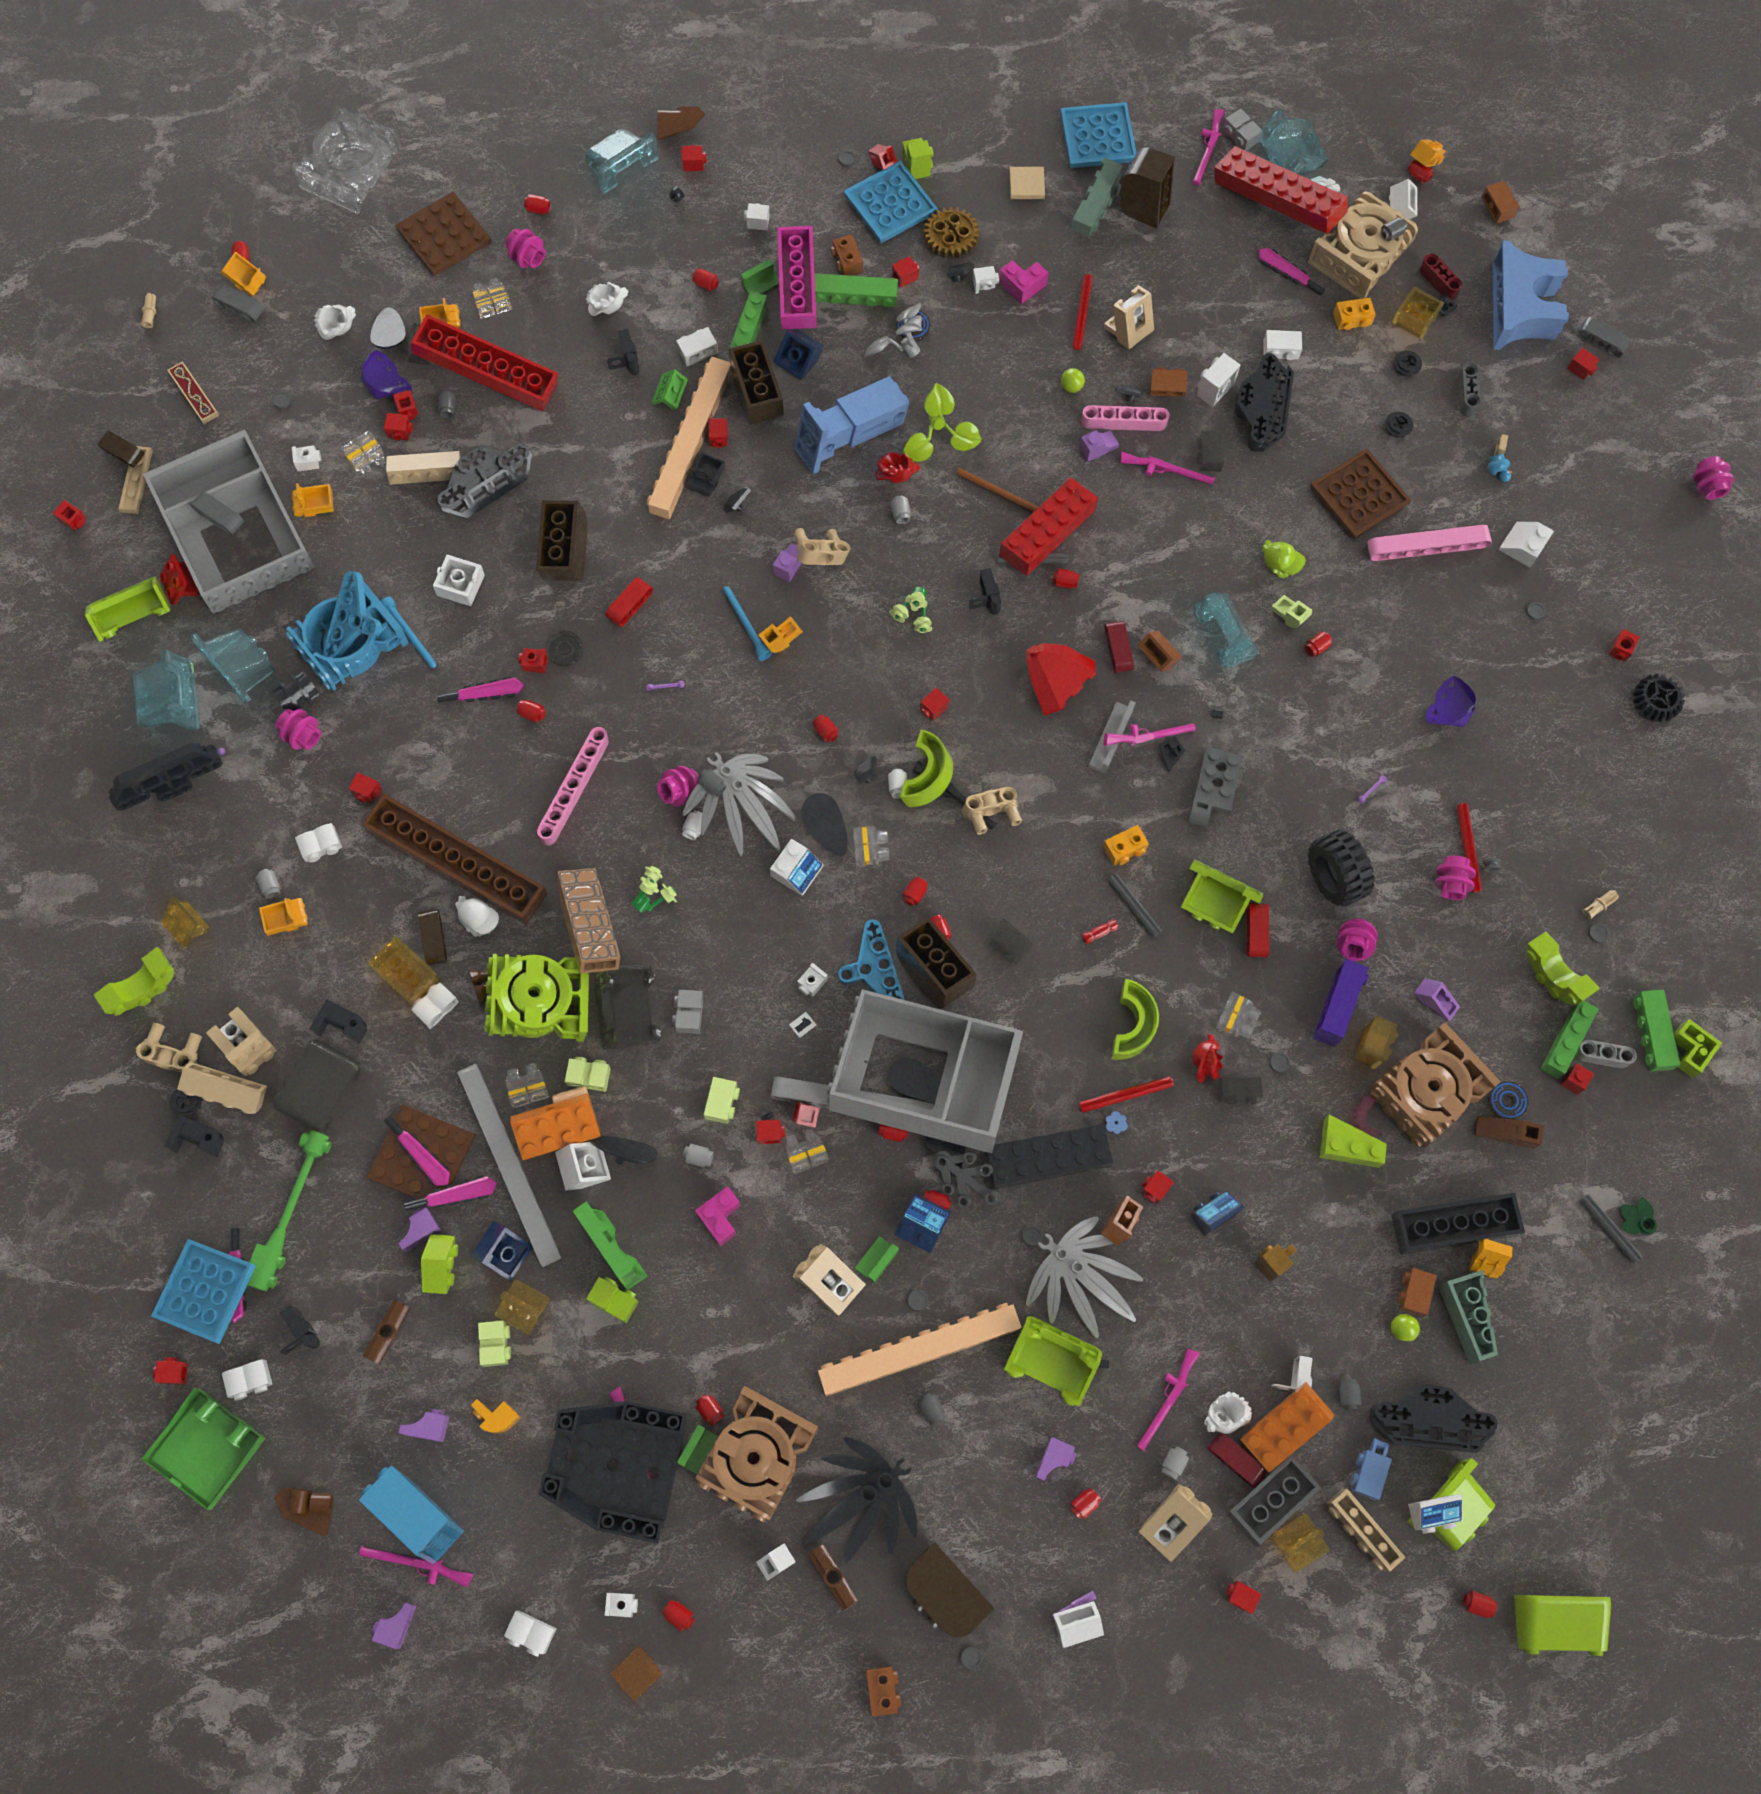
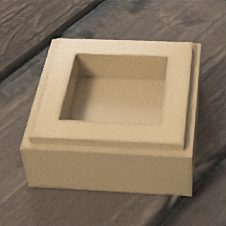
[1494,434,1508,455]

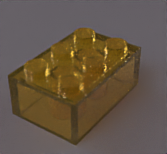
[367,936,441,1007]

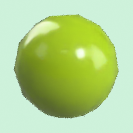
[1061,368,1085,393]
[1391,1314,1420,1341]

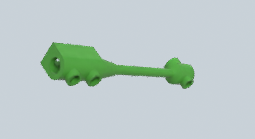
[247,1130,332,1292]

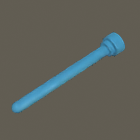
[723,586,772,661]
[381,596,436,668]

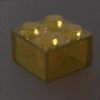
[1392,286,1444,339]
[1353,1015,1398,1069]

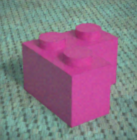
[999,260,1049,304]
[695,1186,741,1246]

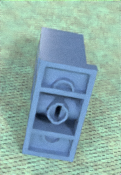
[794,376,909,474]

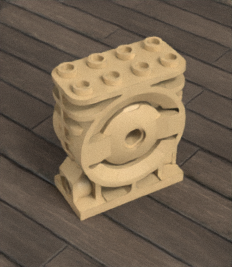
[1308,192,1418,299]

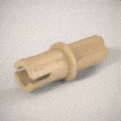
[141,293,156,328]
[1582,890,1619,919]

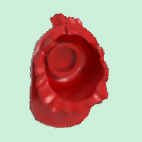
[875,451,921,484]
[1192,1033,1223,1083]

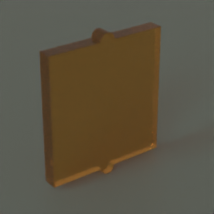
[611,1646,663,1702]

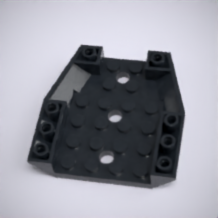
[539,1401,686,1544]

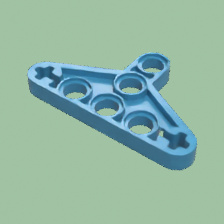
[323,571,382,658]
[838,919,904,1000]

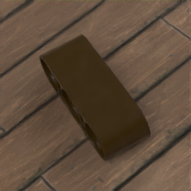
[97,430,145,468]
[418,909,447,966]

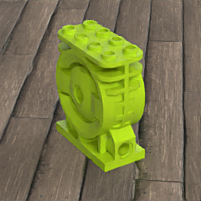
[484,953,589,1042]

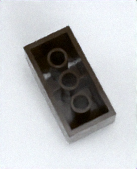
[1119,148,1175,229]
[729,340,784,425]
[536,500,587,581]
[896,917,977,1009]
[905,1543,995,1637]

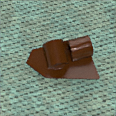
[657,106,705,140]
[274,1488,333,1536]

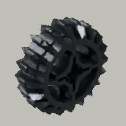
[1633,673,1685,723]

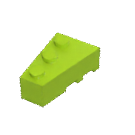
[1320,1114,1387,1168]

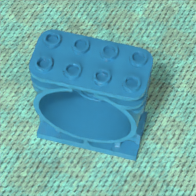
[285,578,409,691]

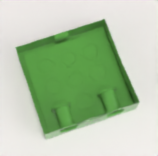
[573,1201,647,1290]
[142,1387,266,1510]

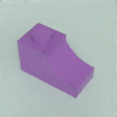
[1079,430,1119,462]
[773,543,801,583]
[1415,978,1460,1021]
[398,1207,442,1253]
[399,1409,449,1442]
[1035,1437,1077,1481]
[371,1602,417,1649]

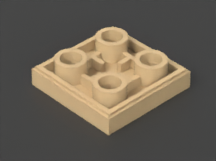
[1009,167,1045,199]

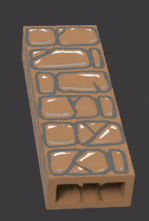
[556,868,621,974]

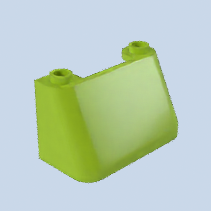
[1004,1316,1102,1406]
[1514,1595,1611,1656]

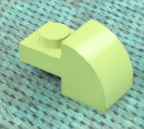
[1272,595,1312,628]

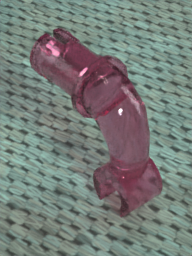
[1353,1095,1383,1137]

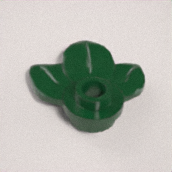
[1620,1197,1657,1235]

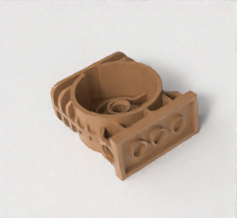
[1369,1022,1501,1148]
[695,1386,819,1523]

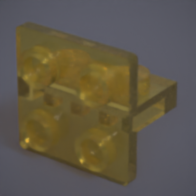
[161,897,210,949]
[495,1280,550,1335]
[1272,1513,1330,1573]

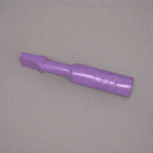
[1052,1591,1097,1619]

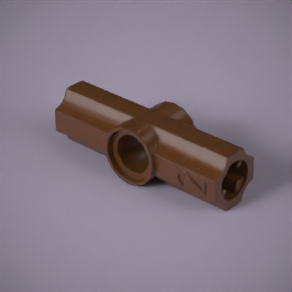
[363,1300,411,1365]
[808,1544,858,1611]

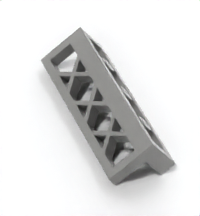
[1089,701,1136,774]

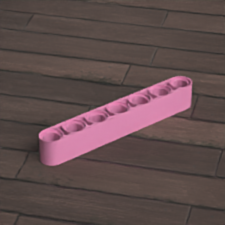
[1367,525,1492,561]
[537,727,609,846]

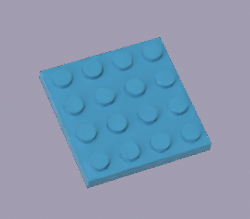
[1060,102,1136,168]
[844,160,938,244]
[151,1239,256,1344]

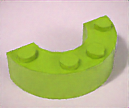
[900,730,953,807]
[1526,932,1600,1005]
[94,947,174,1016]
[1111,979,1159,1060]

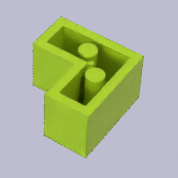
[902,138,934,179]
[1674,1019,1722,1078]
[421,1234,458,1294]
[586,1277,639,1324]

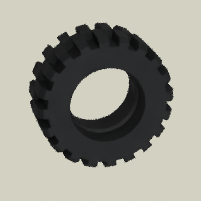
[1307,830,1375,907]

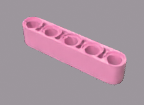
[1081,405,1169,431]

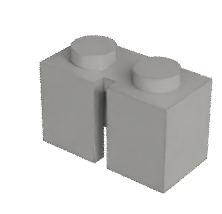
[1223,109,1263,151]
[672,990,704,1034]

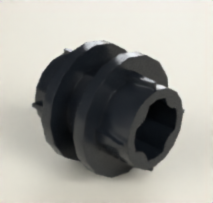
[273,672,319,711]

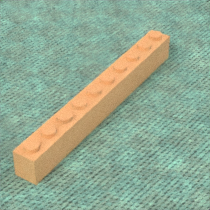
[647,357,732,519]
[818,1303,1022,1396]

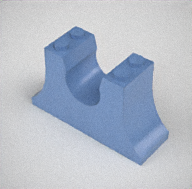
[1493,240,1569,350]

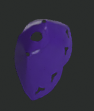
[361,350,412,399]
[1426,676,1476,727]

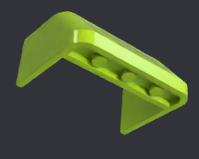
[85,576,170,642]

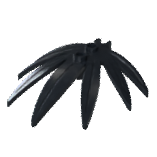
[796,1436,918,1566]

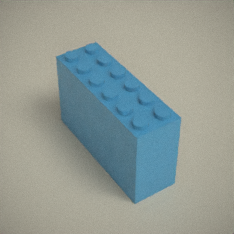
[359,1465,464,1564]

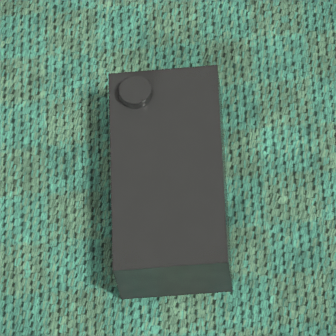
[1228,1455,1321,1548]

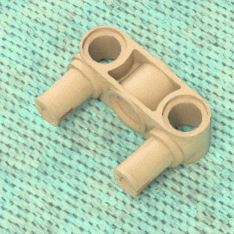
[794,528,851,565]
[962,787,1022,835]
[136,1023,202,1073]

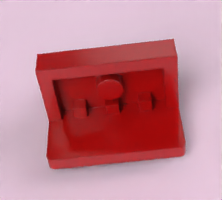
[159,554,200,605]

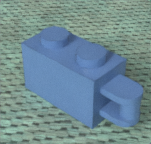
[1350,1438,1392,1501]

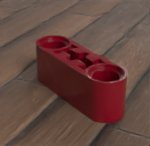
[1420,253,1463,300]
[1104,621,1134,673]
[1207,1432,1268,1489]

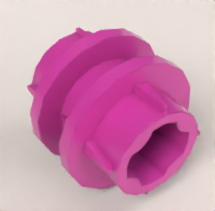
[504,229,547,268]
[1693,456,1734,500]
[275,709,322,750]
[656,766,700,807]
[1435,856,1476,900]
[1337,918,1378,961]

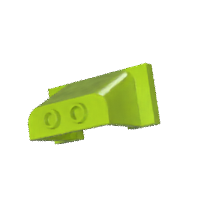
[1181,859,1263,933]
[1407,1458,1495,1551]

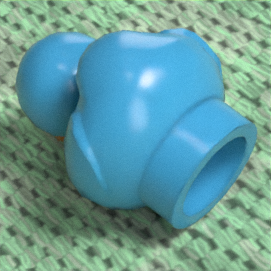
[1487,453,1512,482]

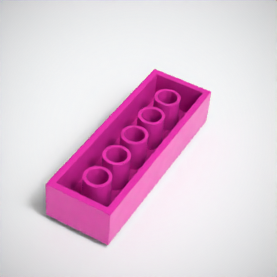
[777,226,817,329]

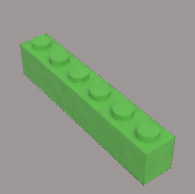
[814,273,898,307]

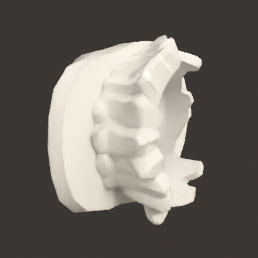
[586,282,628,316]
[314,305,356,340]
[455,896,499,937]
[1204,1392,1252,1434]

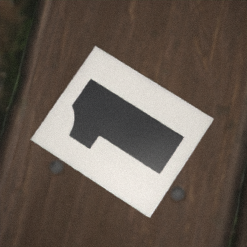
[789,1012,816,1038]

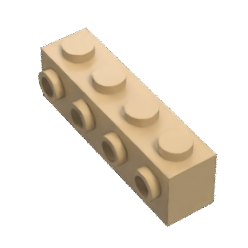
[386,451,462,485]
[177,1062,267,1114]
[1326,1489,1406,1572]

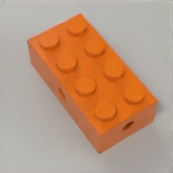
[511,1093,601,1160]
[1240,1382,1335,1472]

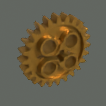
[924,207,980,259]

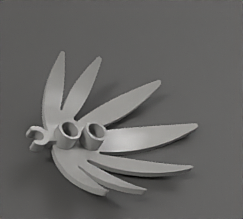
[683,752,796,857]
[1026,1217,1143,1339]

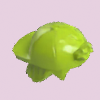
[1262,540,1306,578]

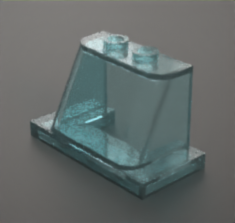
[1260,110,1329,174]
[585,128,658,194]
[1193,592,1259,669]
[190,627,275,703]
[133,650,200,731]

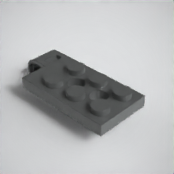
[1188,747,1243,827]

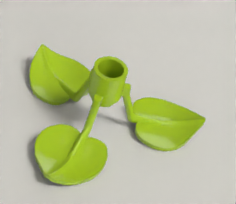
[903,383,982,462]

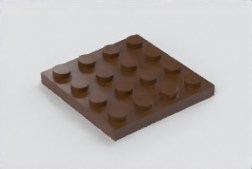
[395,191,492,276]
[1310,448,1411,539]
[366,1104,476,1209]

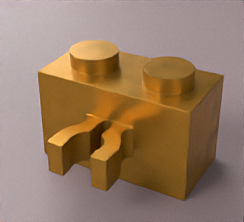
[1255,1244,1297,1282]

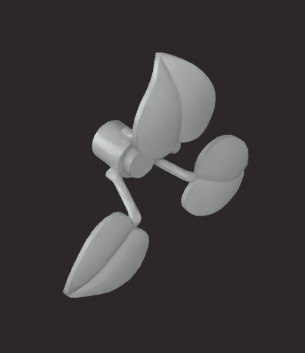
[864,303,922,361]

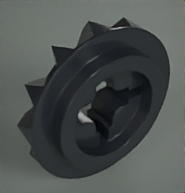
[1394,351,1422,377]
[1385,412,1413,438]
[170,1088,203,1117]

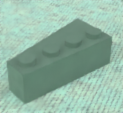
[1071,157,1123,238]
[1438,1270,1498,1364]

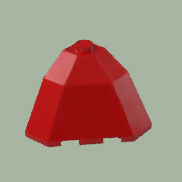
[1026,643,1096,716]

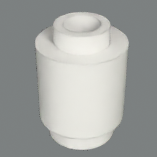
[888,769,907,798]
[682,811,702,840]

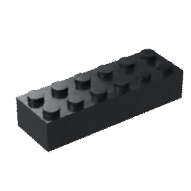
[985,1124,1113,1189]
[1391,1193,1525,1255]

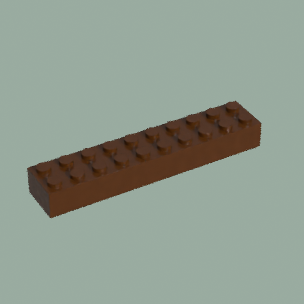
[362,794,548,925]

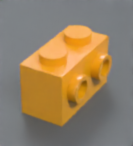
[1410,140,1446,167]
[1333,297,1376,330]
[1103,825,1149,866]

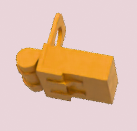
[220,252,266,297]
[419,298,461,329]
[292,483,334,517]
[259,898,308,936]
[1469,1239,1513,1279]

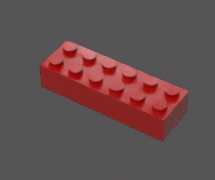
[999,477,1098,576]

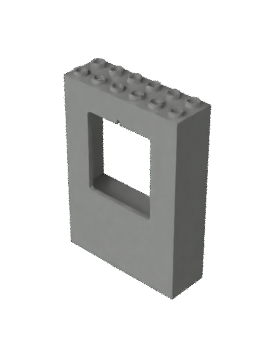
[143,430,315,613]
[826,989,1023,1153]

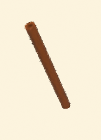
[956,468,1038,512]

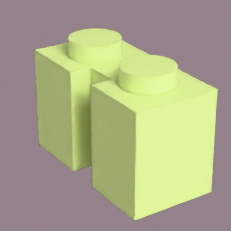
[565,1057,610,1092]
[704,1077,740,1124]
[478,1321,511,1367]

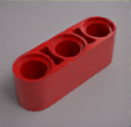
[605,577,654,627]
[1247,903,1269,958]

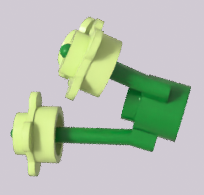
[889,587,932,633]
[631,866,677,913]

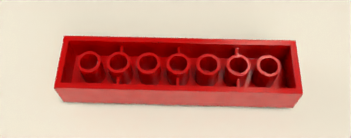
[1214,146,1348,234]
[411,314,558,412]

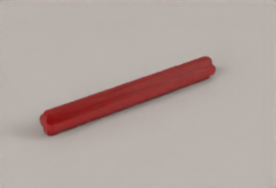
[1072,274,1093,351]
[1457,803,1482,893]
[1079,1076,1174,1113]

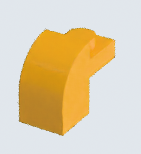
[759,617,803,653]
[471,1399,521,1434]

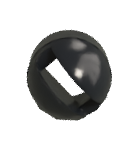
[669,186,685,202]

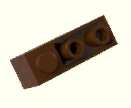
[1475,1116,1544,1149]

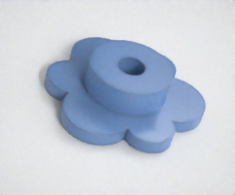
[1106,1111,1128,1134]

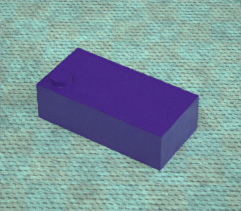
[1312,959,1369,1047]

